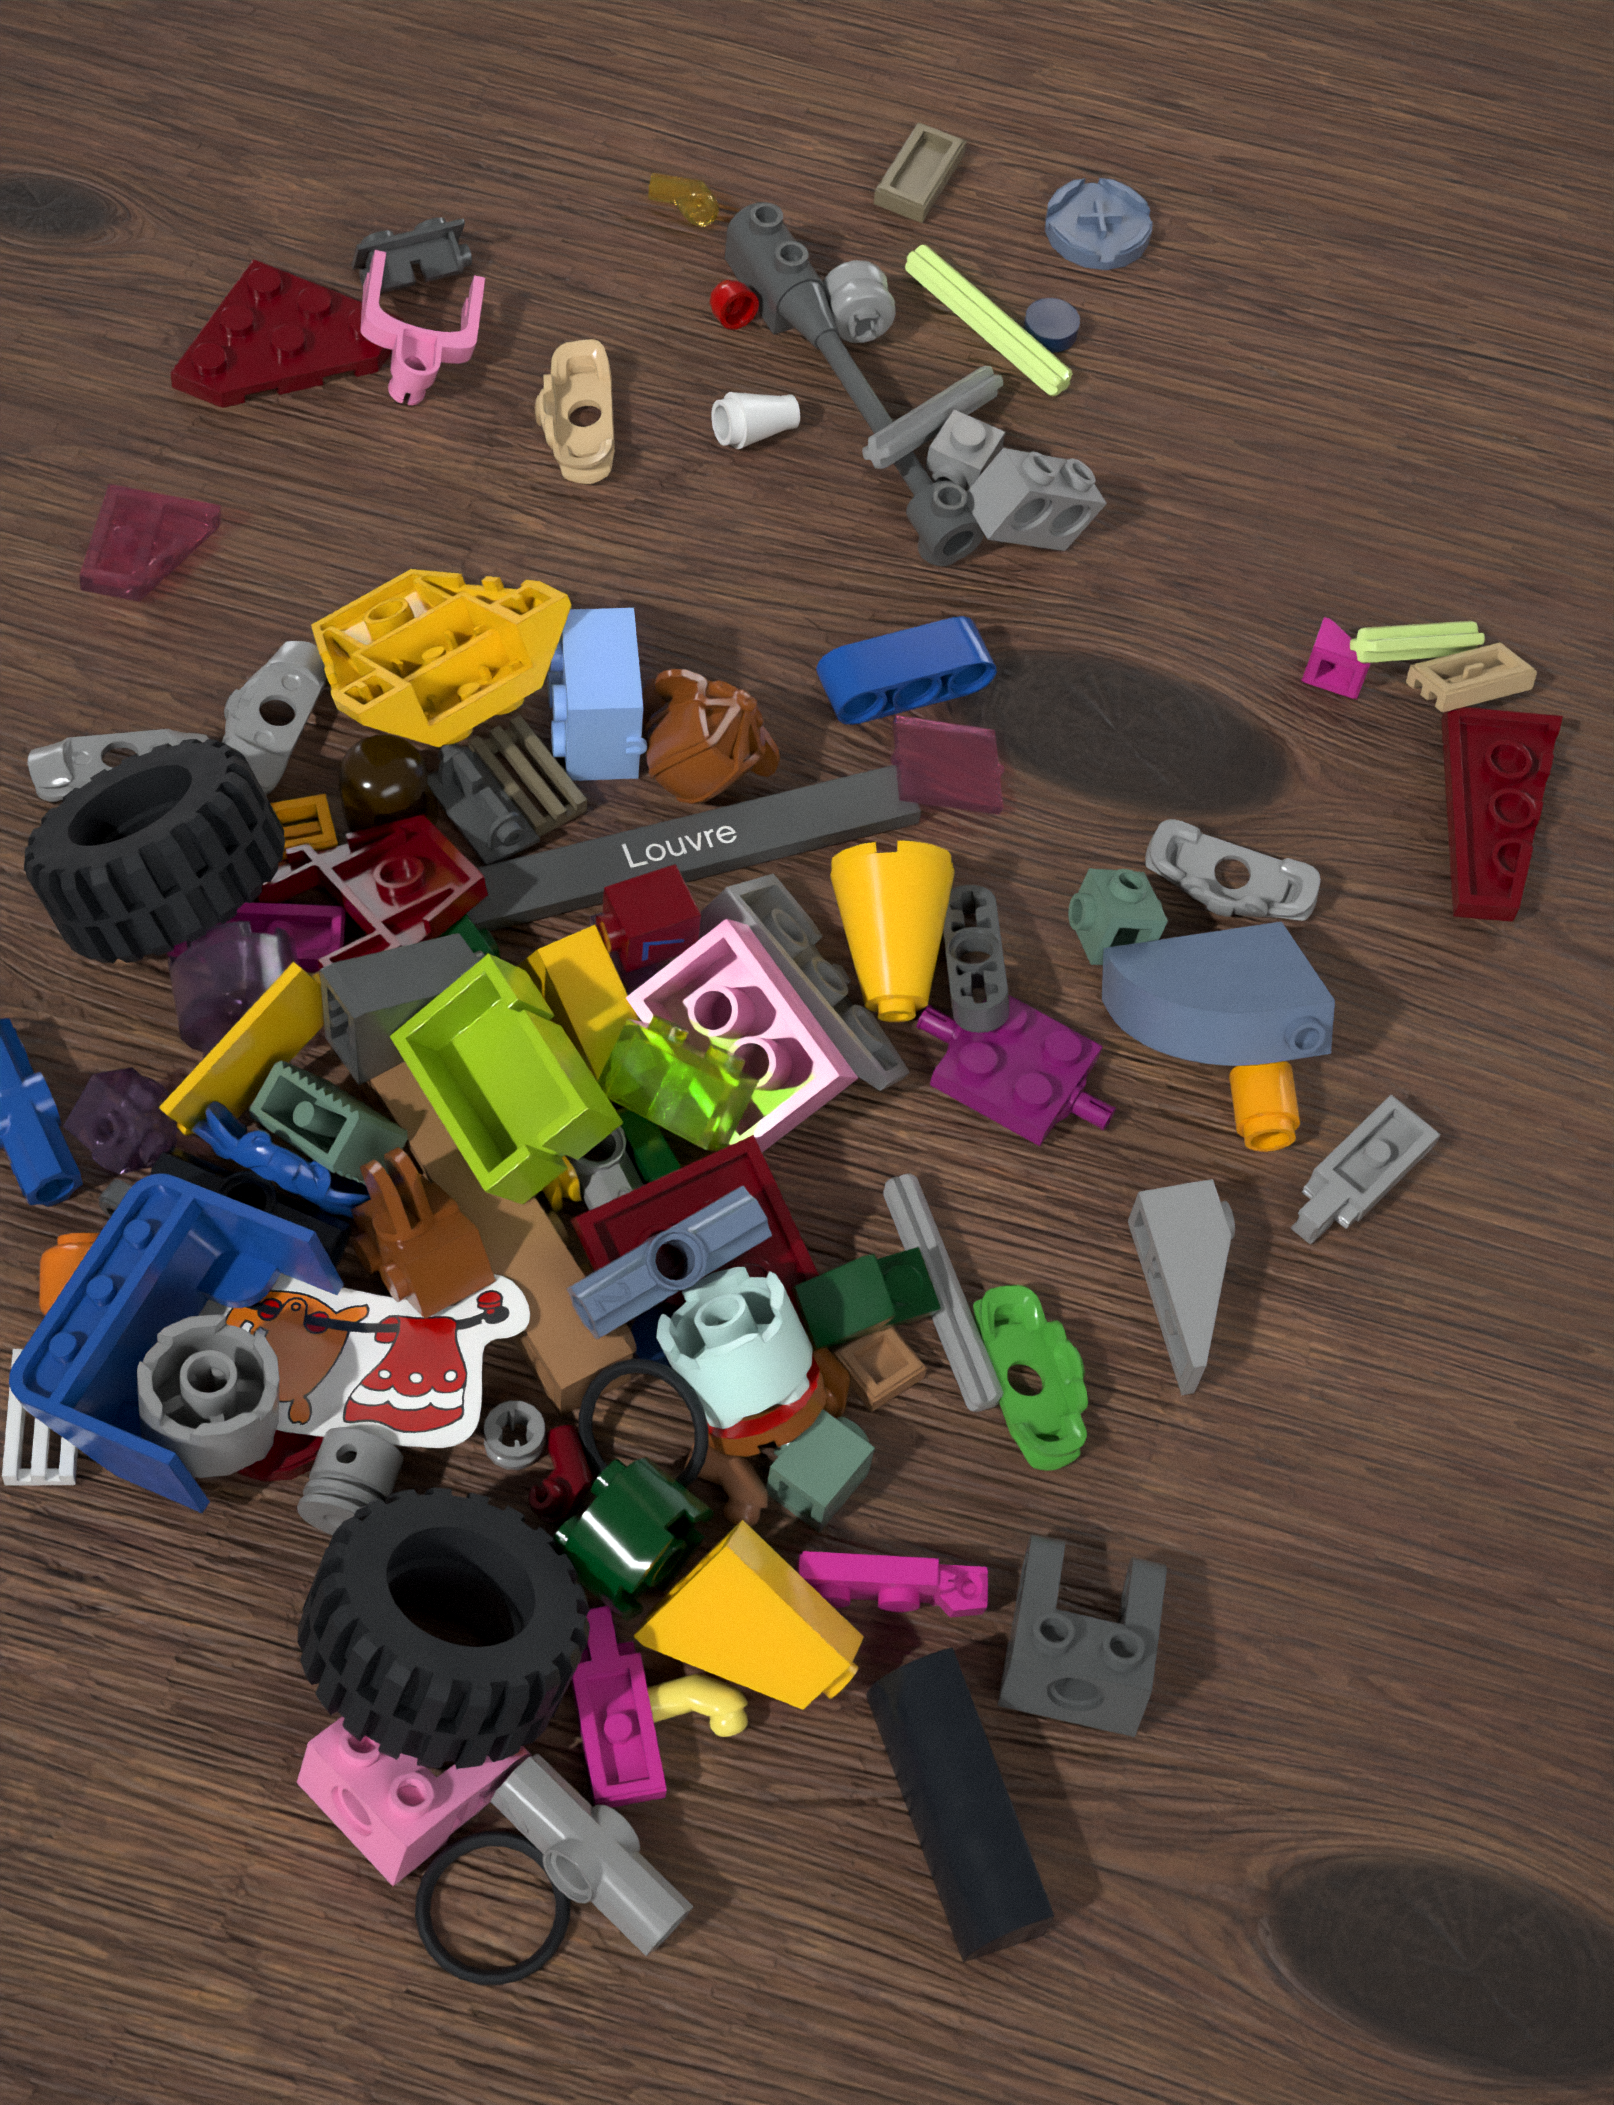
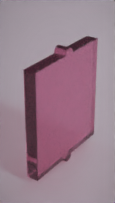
[890,715,1005,815]

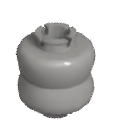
[823,260,896,343]

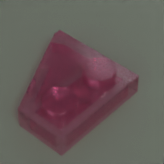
[79,484,221,602]

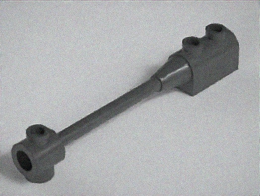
[725,202,984,566]

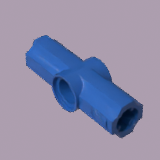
[0,1018,83,1207]

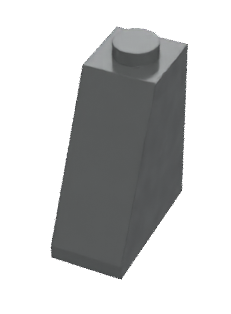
[319,933,486,1085]

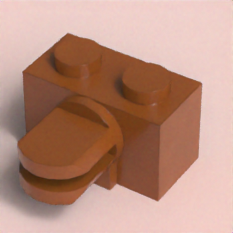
[351,1147,496,1319]

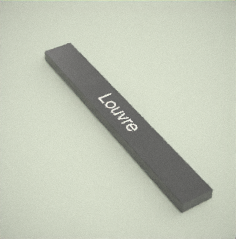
[466,763,921,932]

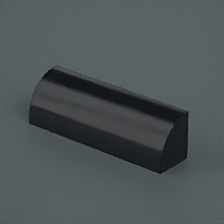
[866,1647,1054,1962]

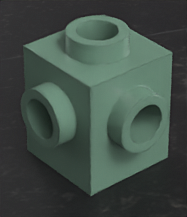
[1068,868,1168,965]

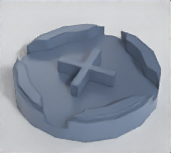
[1045,178,1153,270]

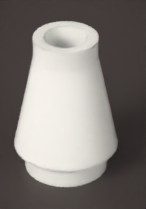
[711,392,800,449]

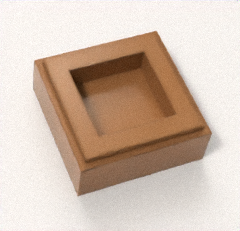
[833,1327,927,1412]

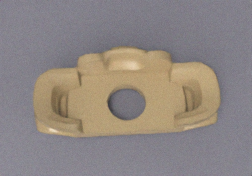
[535,339,615,484]

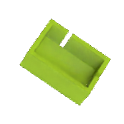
[390,953,623,1204]

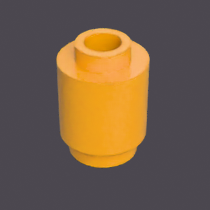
[1229,1061,1300,1152]

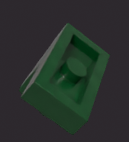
[792,1247,941,1352]

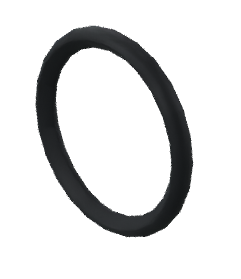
[579,1359,709,1488]
[415,1831,571,1985]

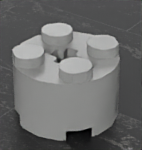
[137,1314,280,1478]

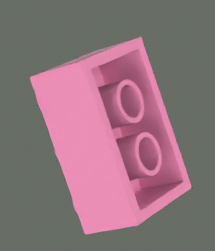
[626,919,858,1152]

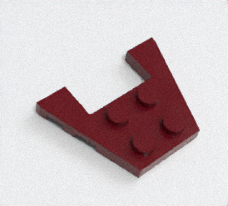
[253,815,488,969]

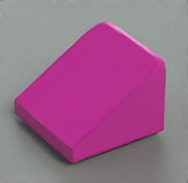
[1302,617,1371,700]

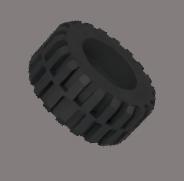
[24,739,285,964]
[297,1487,590,1769]

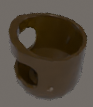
[338,735,439,832]

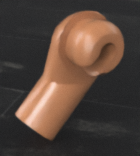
[684,1441,768,1527]

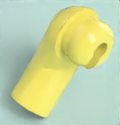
[647,1673,748,1737]

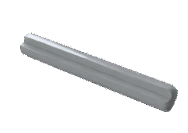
[862,366,1003,469]
[883,1173,1003,1412]

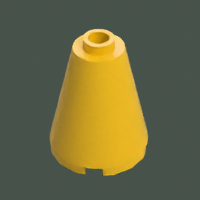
[830,841,955,1022]

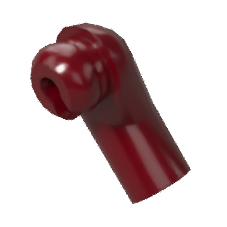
[528,1425,593,1523]

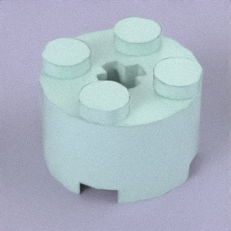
[656,1267,813,1429]

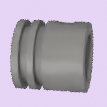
[297,1427,404,1535]

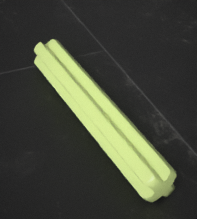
[905,245,1073,397]

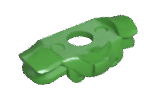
[973,1285,1088,1471]

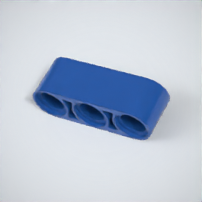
[816,616,997,725]

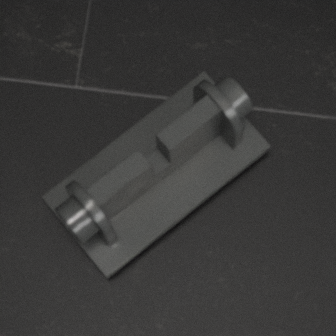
[351,217,472,294]
[427,743,540,866]

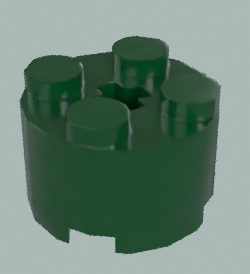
[553,1457,714,1621]

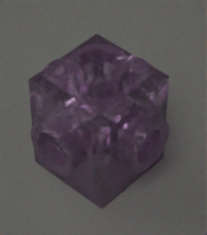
[63,1067,179,1175]

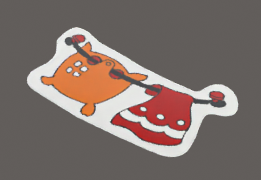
[199,1273,530,1448]

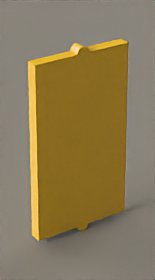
[159,961,324,1139]

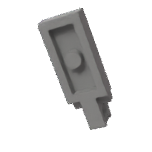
[1291,1095,1441,1245]

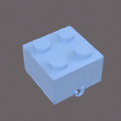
[547,608,647,781]

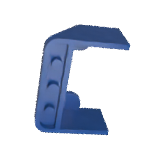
[9,1174,344,1514]

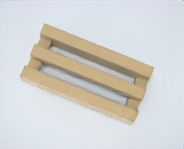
[1406,642,1537,713]

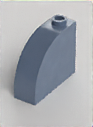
[1102,921,1335,1066]

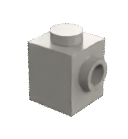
[925,409,1005,491]

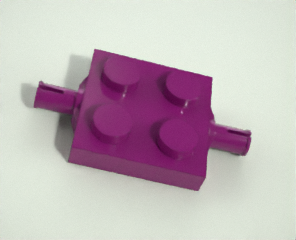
[916,995,1116,1146]

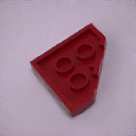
[170,259,404,408]
[571,1135,819,1332]

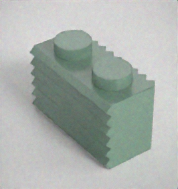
[249,1061,408,1185]

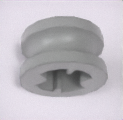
[484,1400,545,1470]

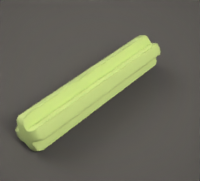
[1350,621,1485,664]

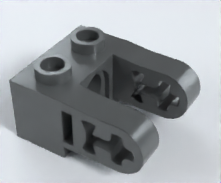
[997,1534,1167,1737]

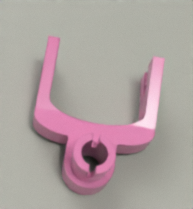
[360,250,485,406]

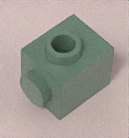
[766,1409,875,1533]

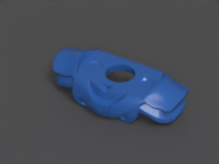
[192,1101,371,1219]

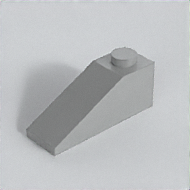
[1128,1179,1235,1395]

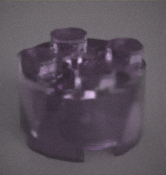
[168,921,299,1059]

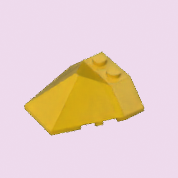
[311,569,572,747]

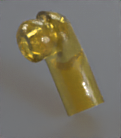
[648,172,719,226]

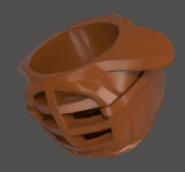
[645,669,780,804]

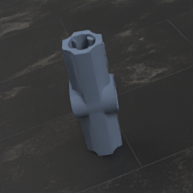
[567,1186,772,1339]

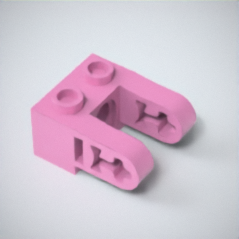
[297,1717,532,1886]

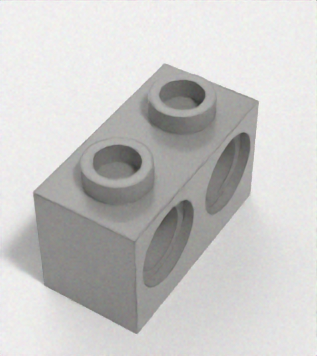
[966,448,1107,551]

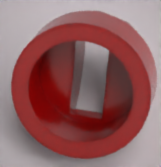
[709,280,759,330]

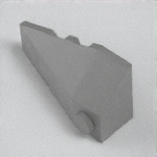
[699,874,910,1091]

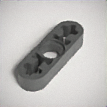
[943,885,1010,1033]

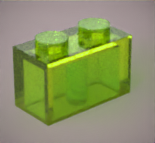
[597,1015,760,1151]

